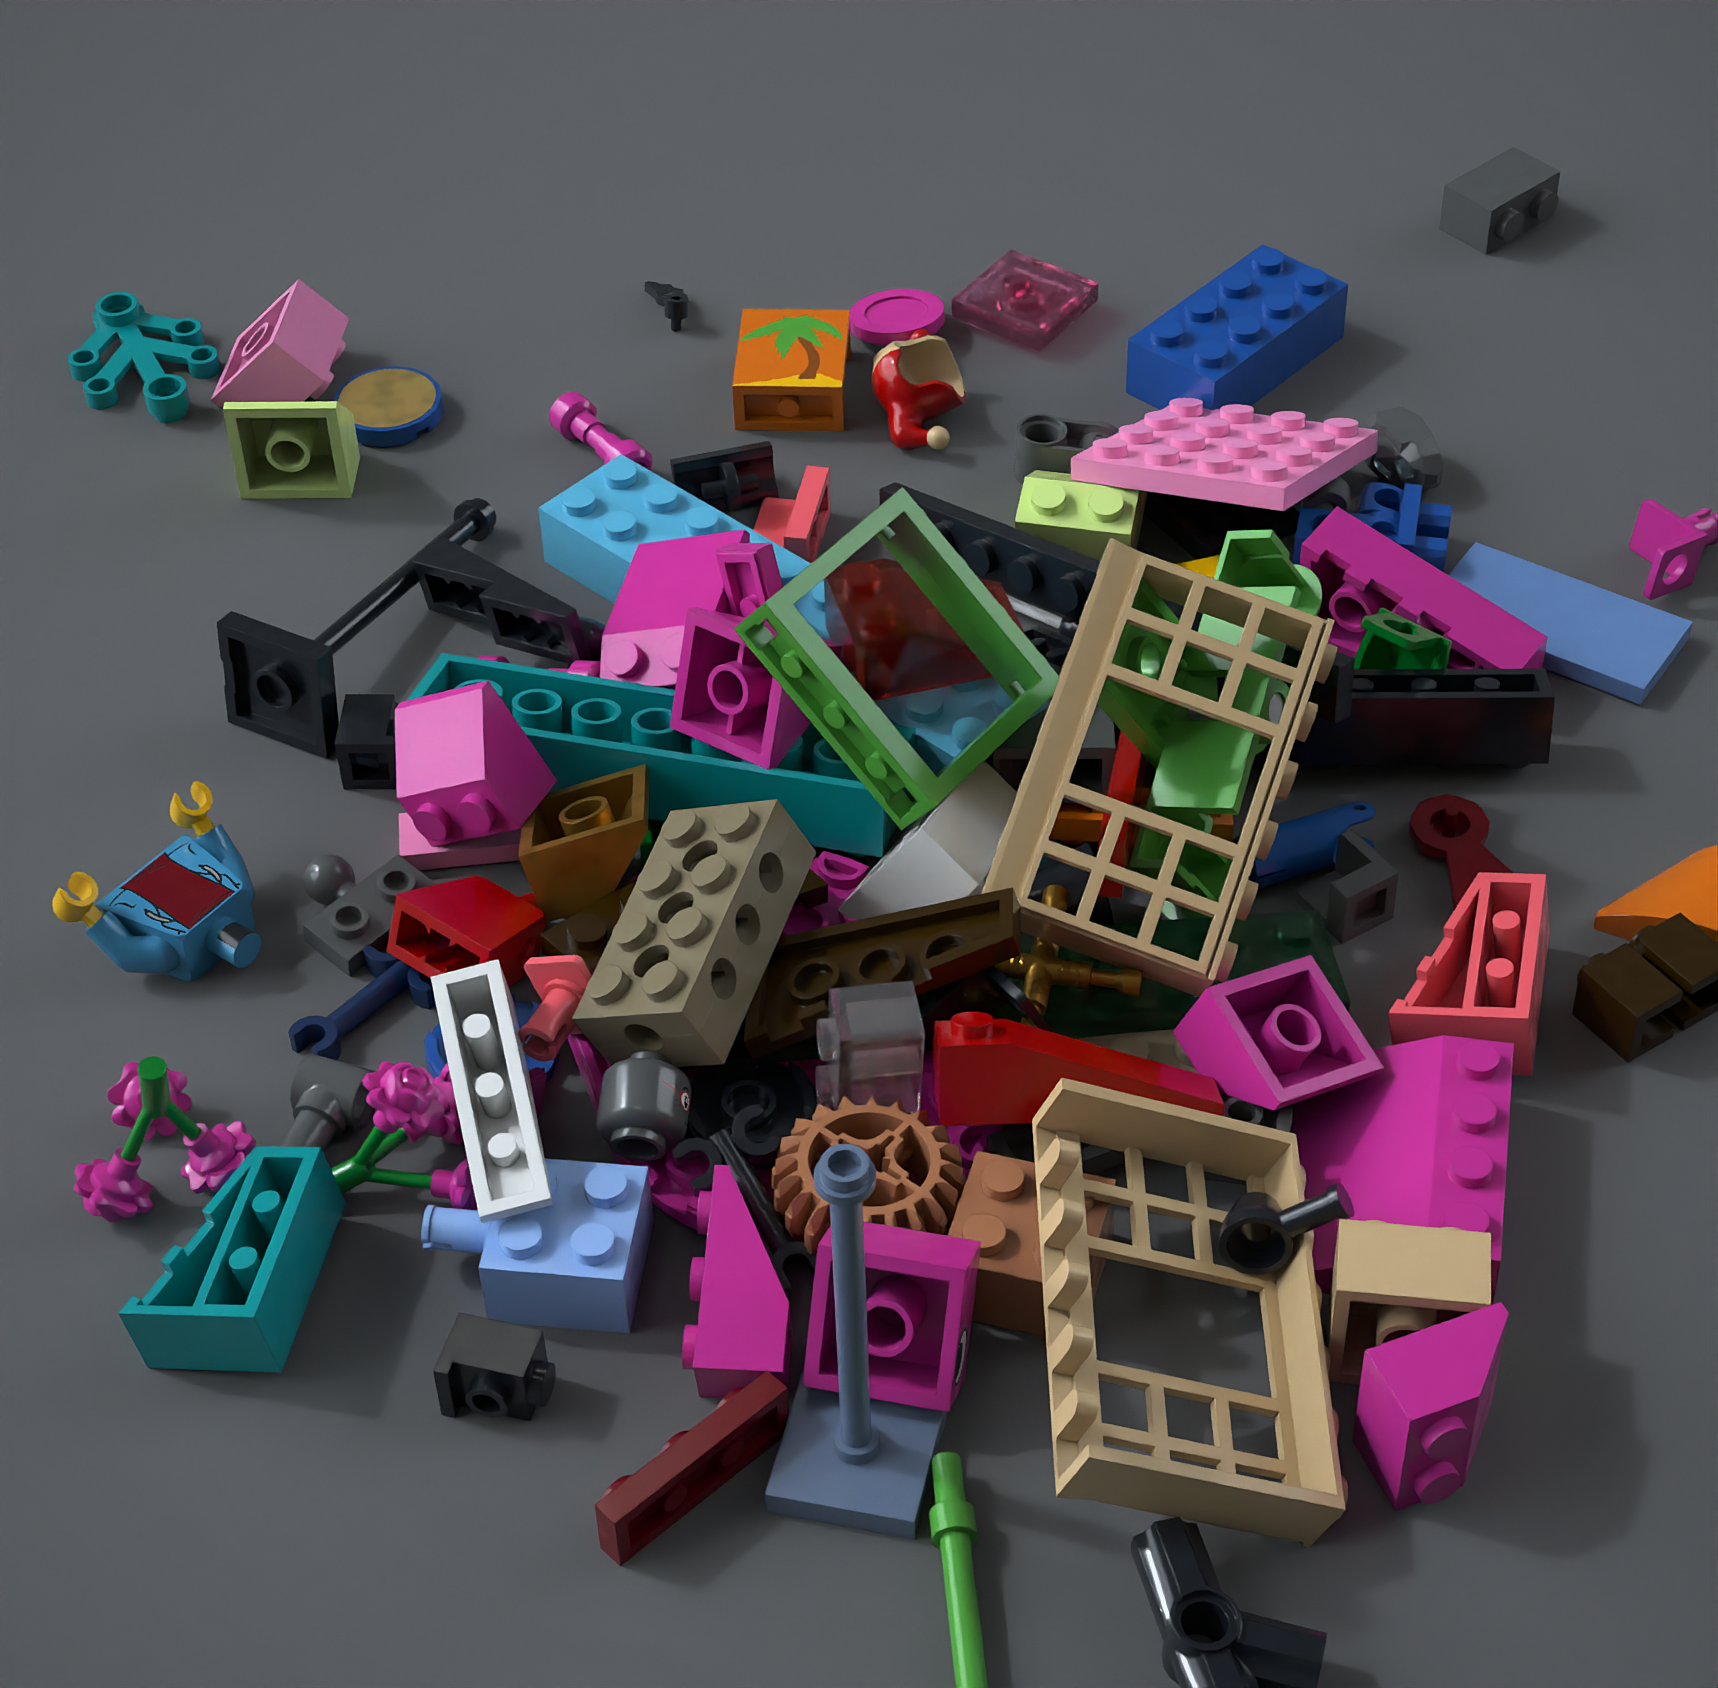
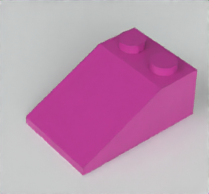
[599,529,750,690]

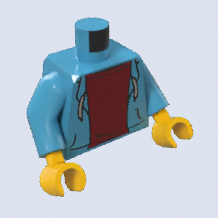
[52,781,261,982]

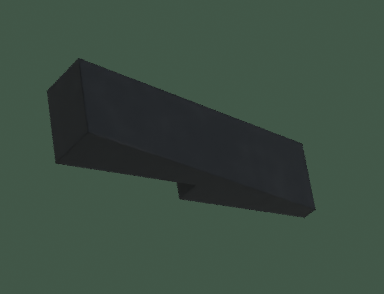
[412,537,592,664]

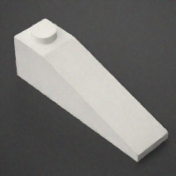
[431,959,553,1224]

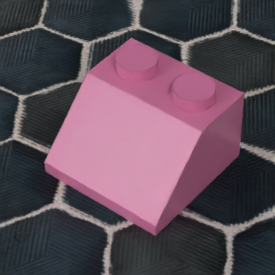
[210,279,350,407]

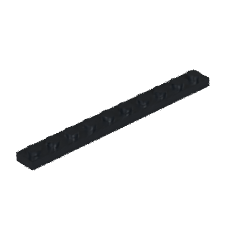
[879,482,1355,724]

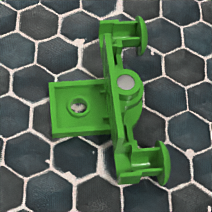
[1097,530,1322,926]

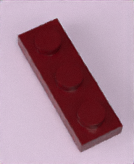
[595,1370,789,1566]

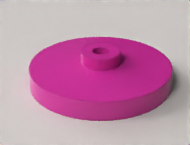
[850,289,945,345]

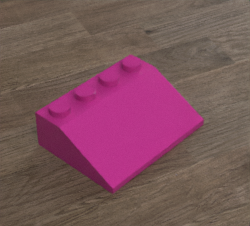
[1291,1035,1514,1305]

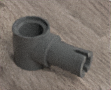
[280,1054,376,1153]

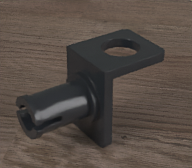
[915,966,1051,1042]

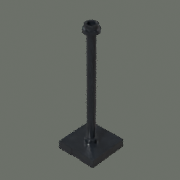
[216,498,497,759]

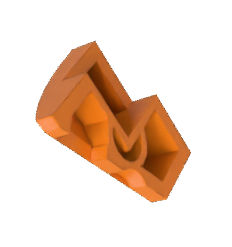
[1593,845,1718,943]

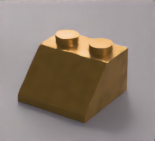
[518,764,650,923]

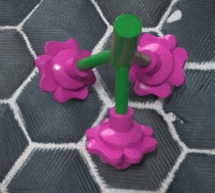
[74,1056,256,1222]
[331,1061,478,1210]

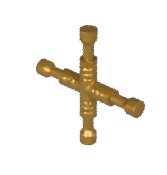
[994,885,1143,1027]

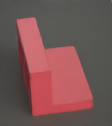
[753,465,831,563]

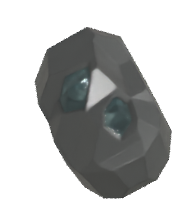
[1359,407,1443,492]

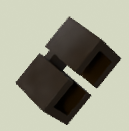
[1572,912,1718,1063]

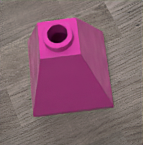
[670,607,842,770]

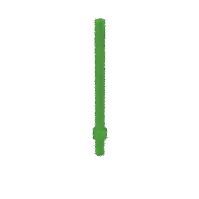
[929,1452,988,1688]

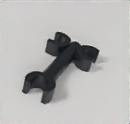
[672,1104,817,1297]

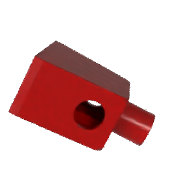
[386,876,546,988]

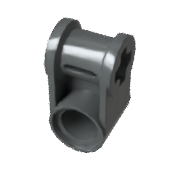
[1014,414,1119,484]

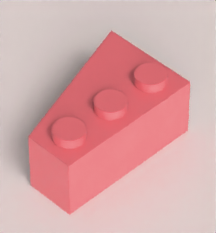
[1388,872,1550,1076]

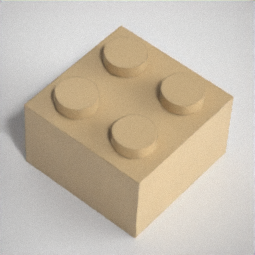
[1326,1219,1491,1384]

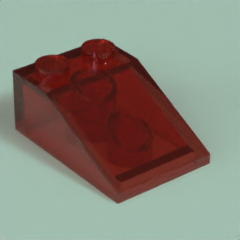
[824,558,1025,701]

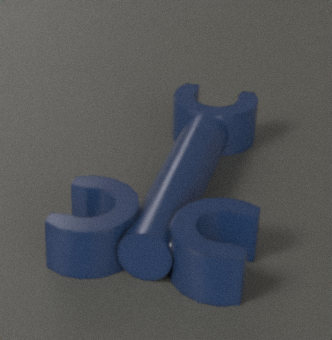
[288,929,435,1060]

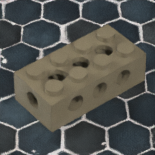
[572,799,816,1067]

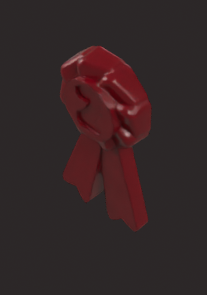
[1409,794,1513,911]

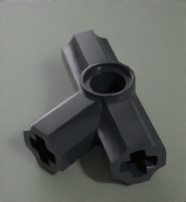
[1131,1516,1327,1688]

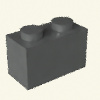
[1439,147,1560,255]

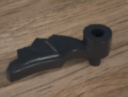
[645,281,688,331]

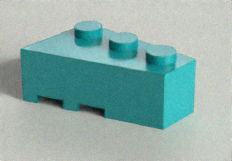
[118,1146,346,1373]

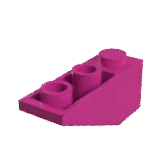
[682,1165,794,1398]

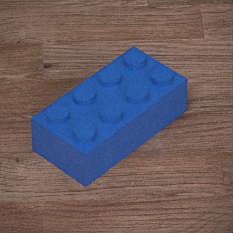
[1126,244,1349,410]

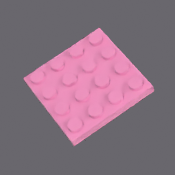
[1071,398,1378,511]

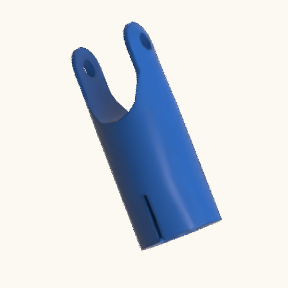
[1232,802,1375,889]

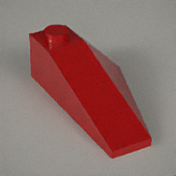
[932,1012,1224,1126]

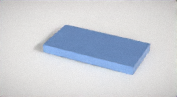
[1449,542,1693,705]

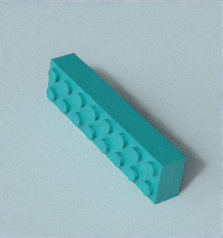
[406,653,916,857]

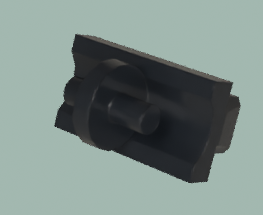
[670,441,779,512]

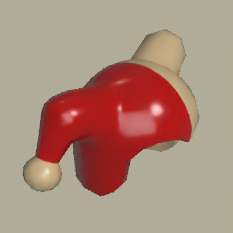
[872,329,967,450]

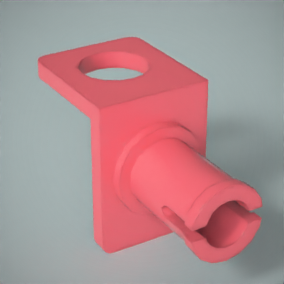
[518,955,592,1062]

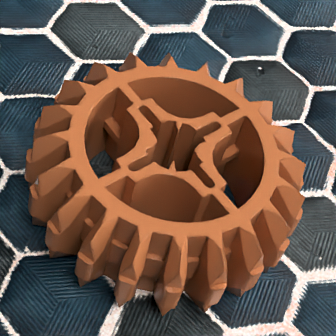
[772,1093,966,1254]

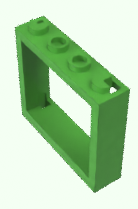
[734,487,1059,830]

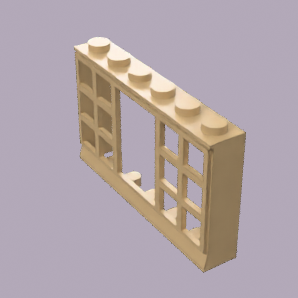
[981,538,1338,997]
[1032,1078,1348,1548]

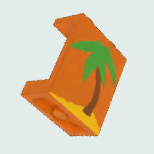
[732,309,851,432]

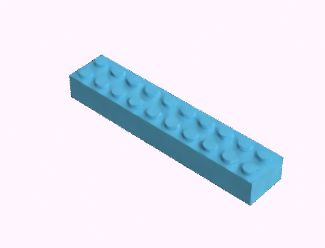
[538,454,1051,775]

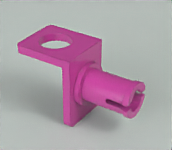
[1629,499,1718,600]

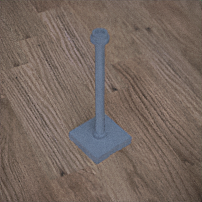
[765,1144,947,1539]

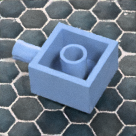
[421,1158,654,1334]

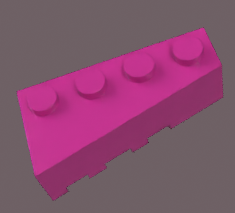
[1300,506,1548,669]

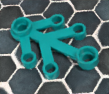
[67,292,221,423]

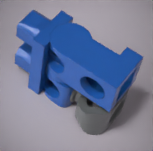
[1293,477,1452,572]

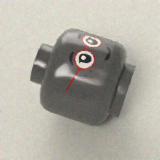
[596,1051,692,1161]

